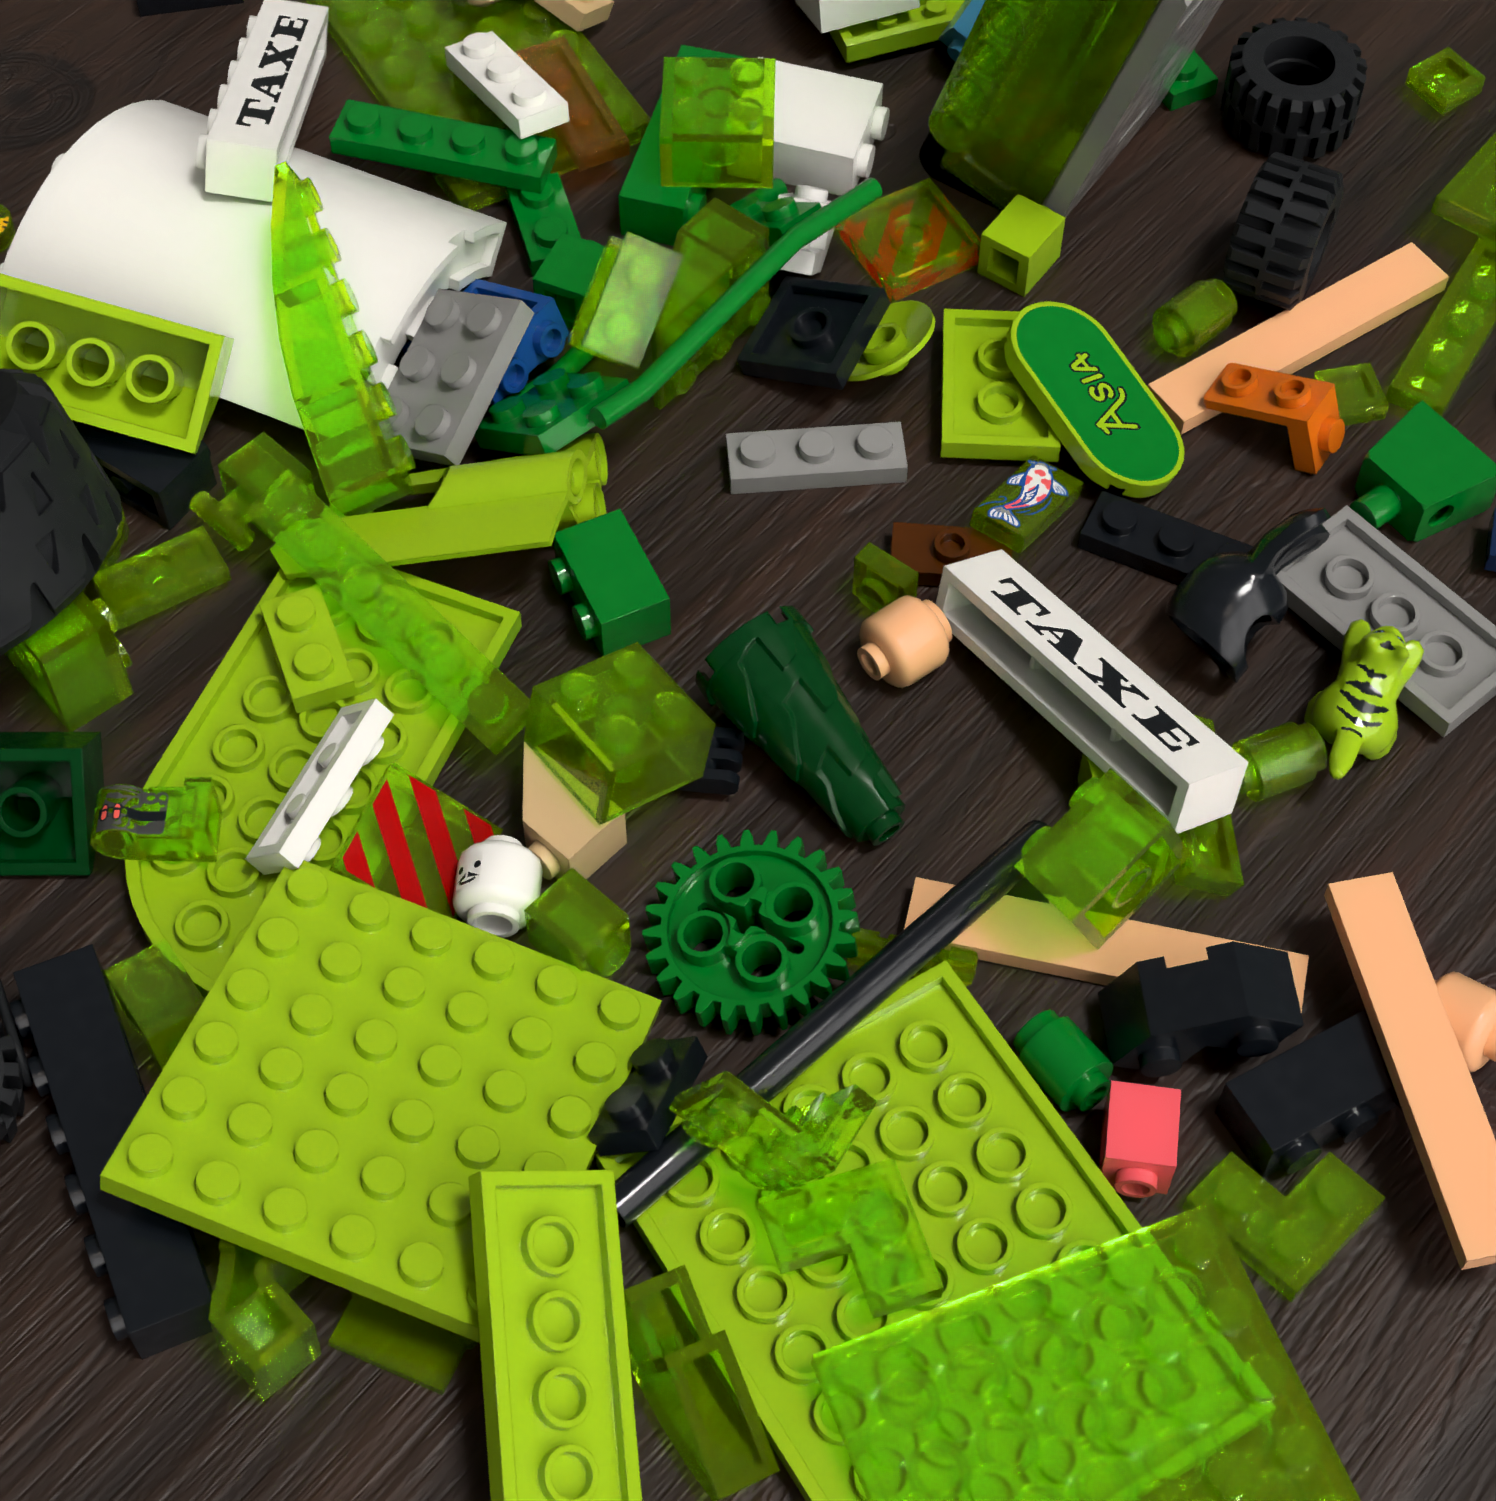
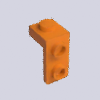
[1203,363,1345,475]

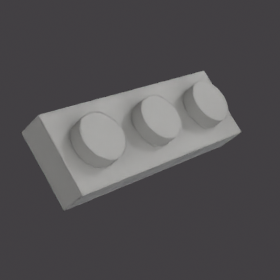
[726,422,908,494]

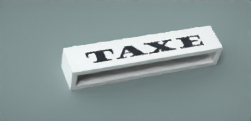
[196,0,329,202]
[936,549,1249,835]

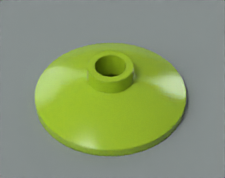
[848,300,936,381]

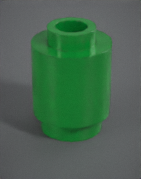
[1013,1010,1114,1111]

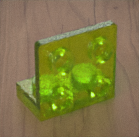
[669,1071,878,1193]

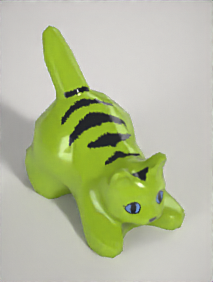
[1304,619,1424,779]

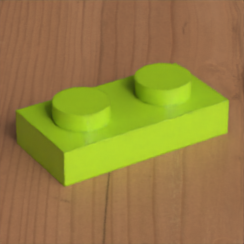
[259,584,357,714]

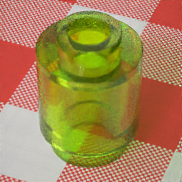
[1152,278,1238,357]
[1231,721,1328,802]

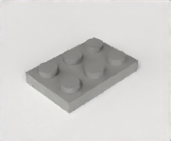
[363,289,534,466]

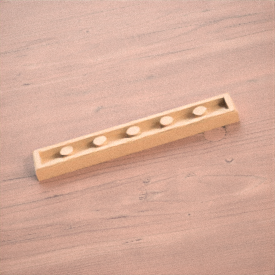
[1147,242,1449,435]
[1324,872,1496,1270]
[904,877,1309,1013]

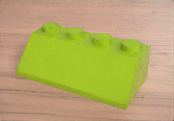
[0,273,234,454]

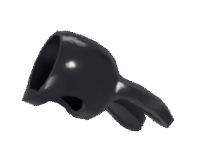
[1165,507,1331,683]

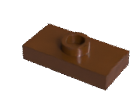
[888,522,1013,586]

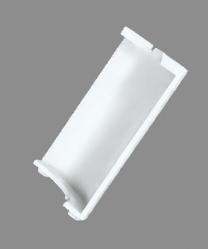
[0,100,507,447]

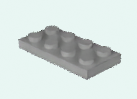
[1277,505,1496,738]

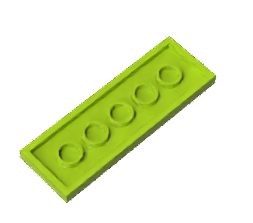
[468,1170,642,1501]

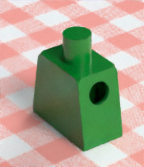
[1350,400,1496,542]

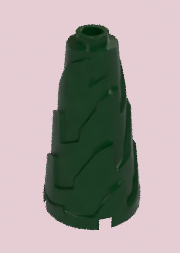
[695,606,905,846]

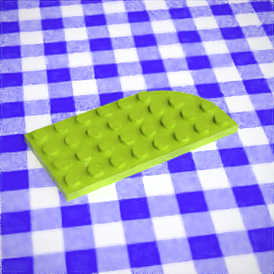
[125,567,522,998]

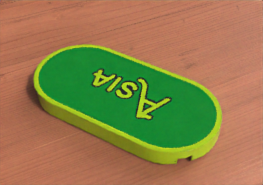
[1004,301,1184,498]

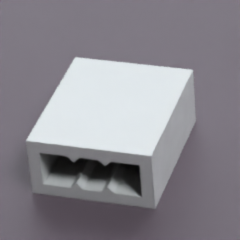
[727,57,890,196]

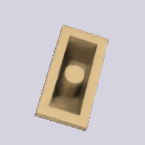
[522,734,627,892]

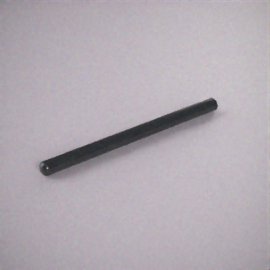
[615,820,1057,1228]

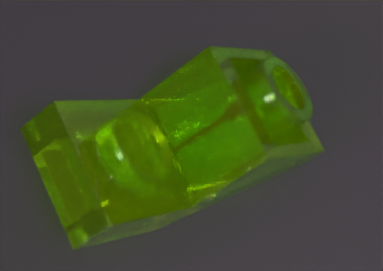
[103,940,205,1073]

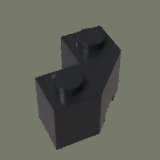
[1098,941,1304,1077]

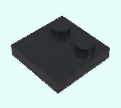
[737,276,890,390]

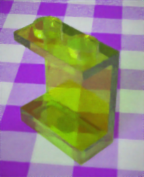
[566,232,684,369]

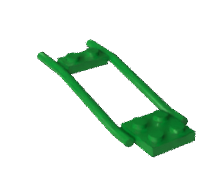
[475,177,883,455]

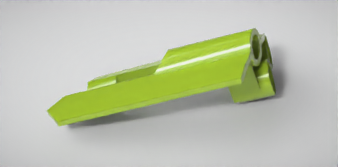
[270,433,608,579]

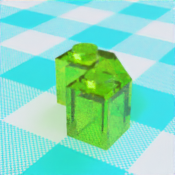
[208,1238,322,1401]

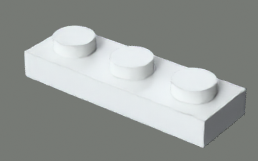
[444,31,570,139]
[245,698,394,875]

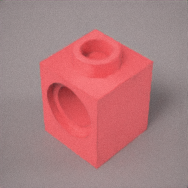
[1099,1080,1181,1198]

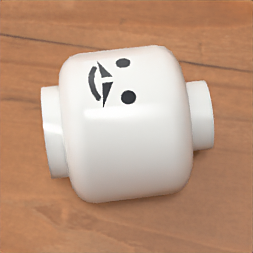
[452,835,543,938]

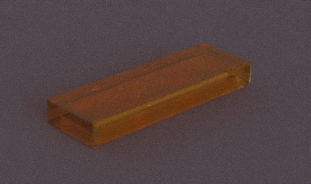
[515,36,630,171]

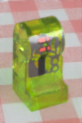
[90,777,223,862]

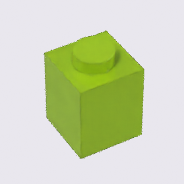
[977,194,1066,297]

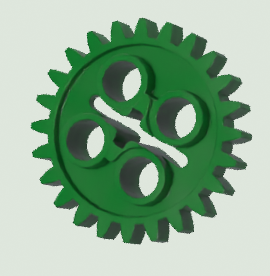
[642,829,860,1036]

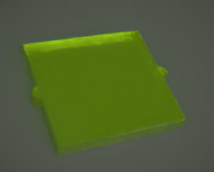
[329,1291,477,1395]

